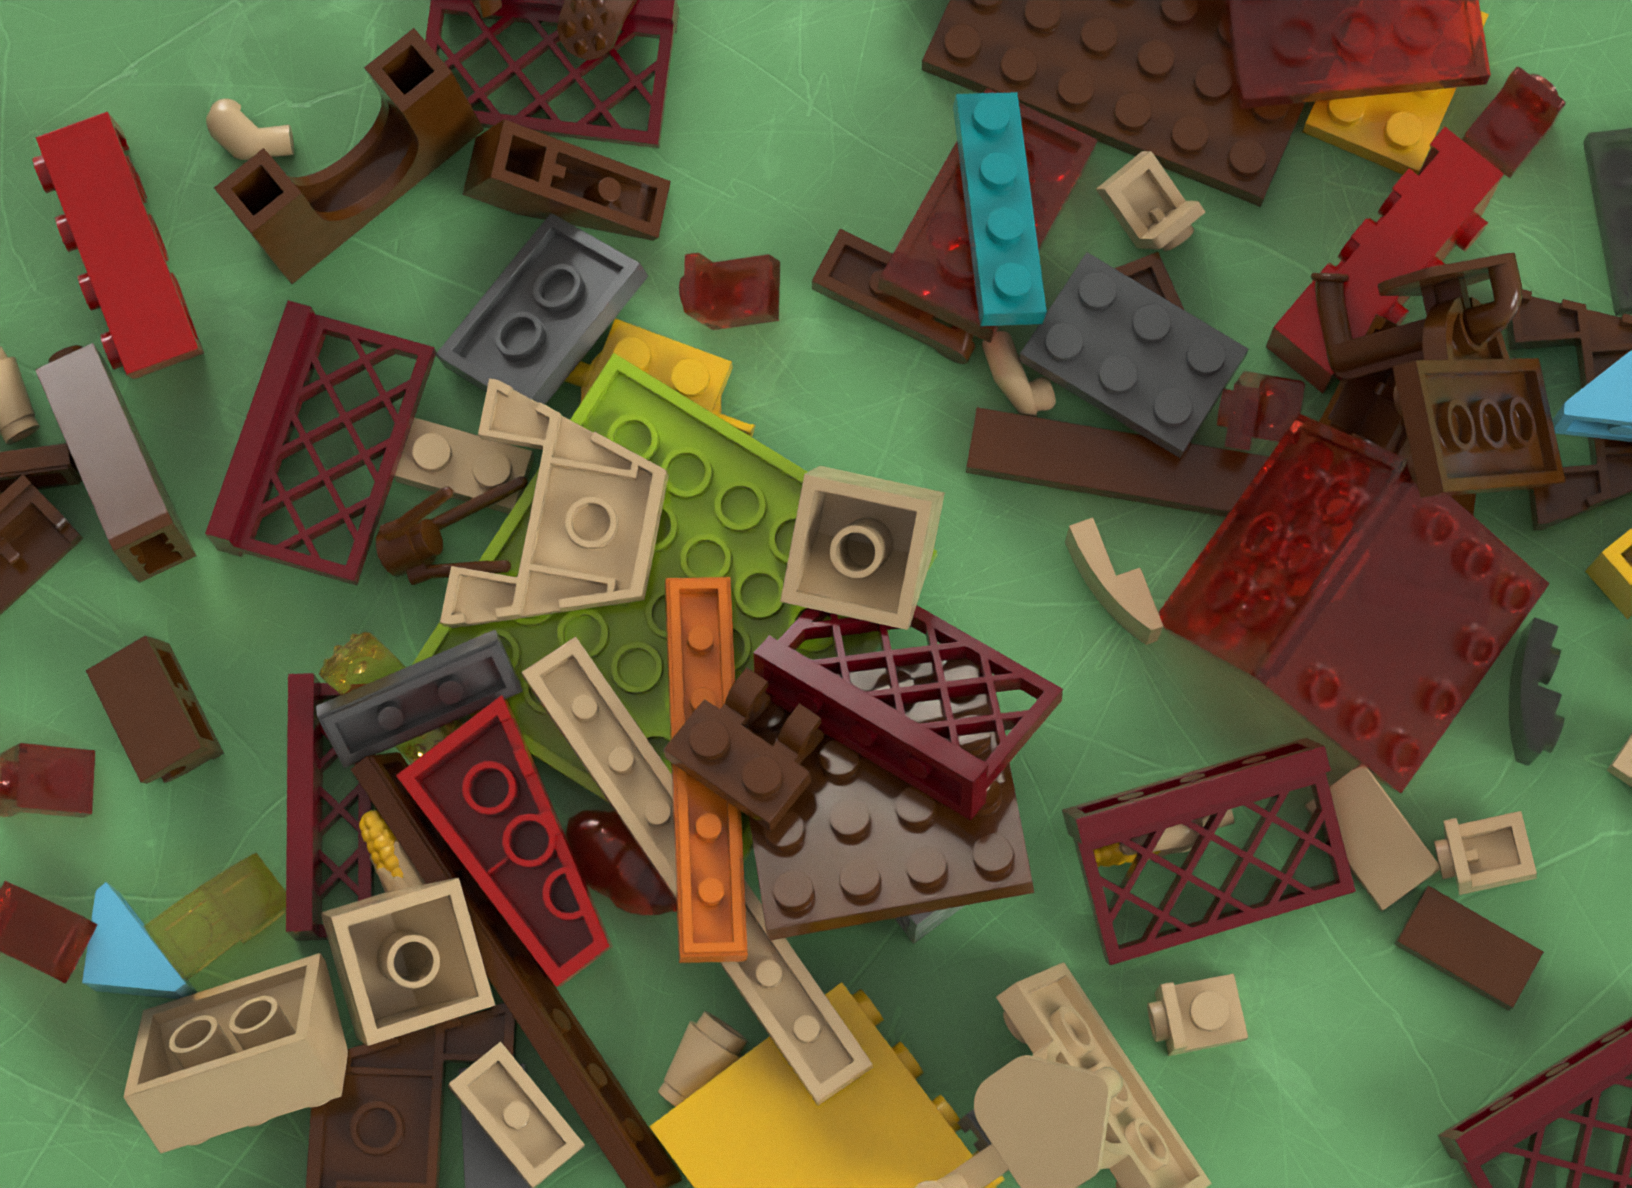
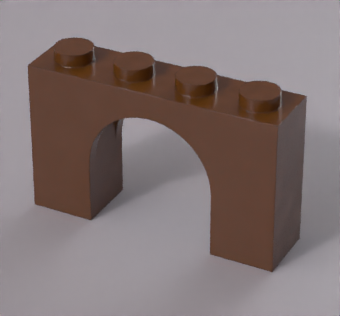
[214,28,484,284]

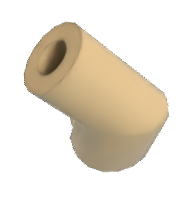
[206,98,294,160]
[982,331,1056,417]

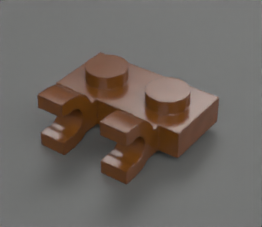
[663,667,824,832]

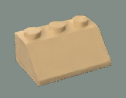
[123,953,348,1154]

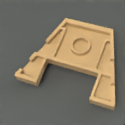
[440,378,669,628]

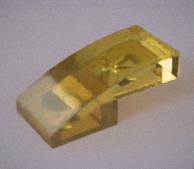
[143,853,286,981]

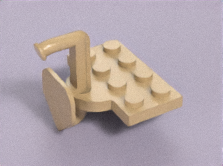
[915,962,1212,1188]

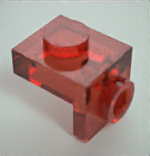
[679,252,780,330]
[1217,371,1305,451]
[0,743,95,818]

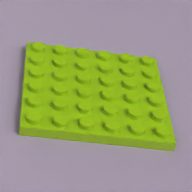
[412,353,938,863]

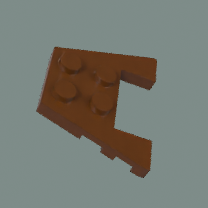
[1507,289,1632,531]
[306,1003,517,1188]

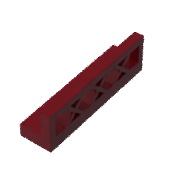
[286,673,374,941]

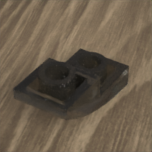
[1509,617,1565,766]

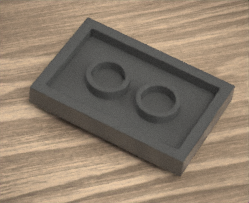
[435,213,648,405]
[1019,252,1249,459]

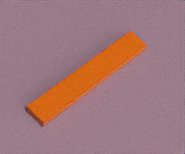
[665,577,748,963]

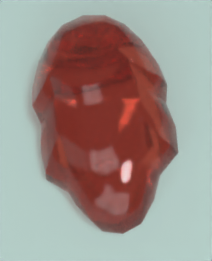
[565,810,677,915]

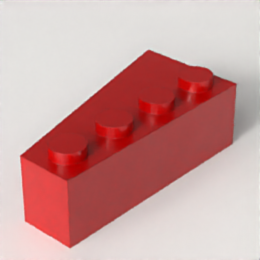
[32,111,204,379]
[1266,127,1504,394]
[396,695,613,987]

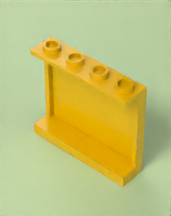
[649,982,1005,1188]

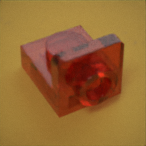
[1462,67,1566,178]

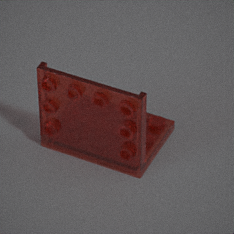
[1158,414,1550,793]

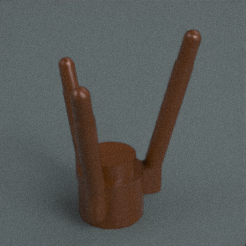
[376,476,528,585]

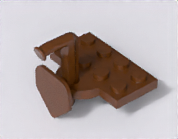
[1311,253,1566,498]

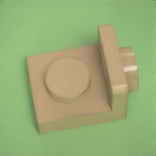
[1147,974,1248,1056]

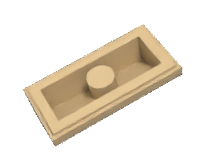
[1304,763,1440,912]

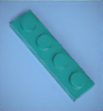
[953,92,1047,326]

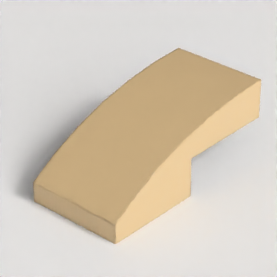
[1065,518,1163,645]

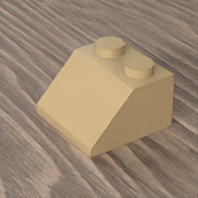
[780,466,945,630]
[321,878,495,1046]

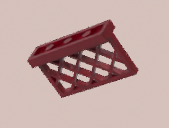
[425,0,679,148]
[205,300,436,586]
[753,605,1063,820]
[1062,738,1356,966]
[1437,1017,1632,1188]

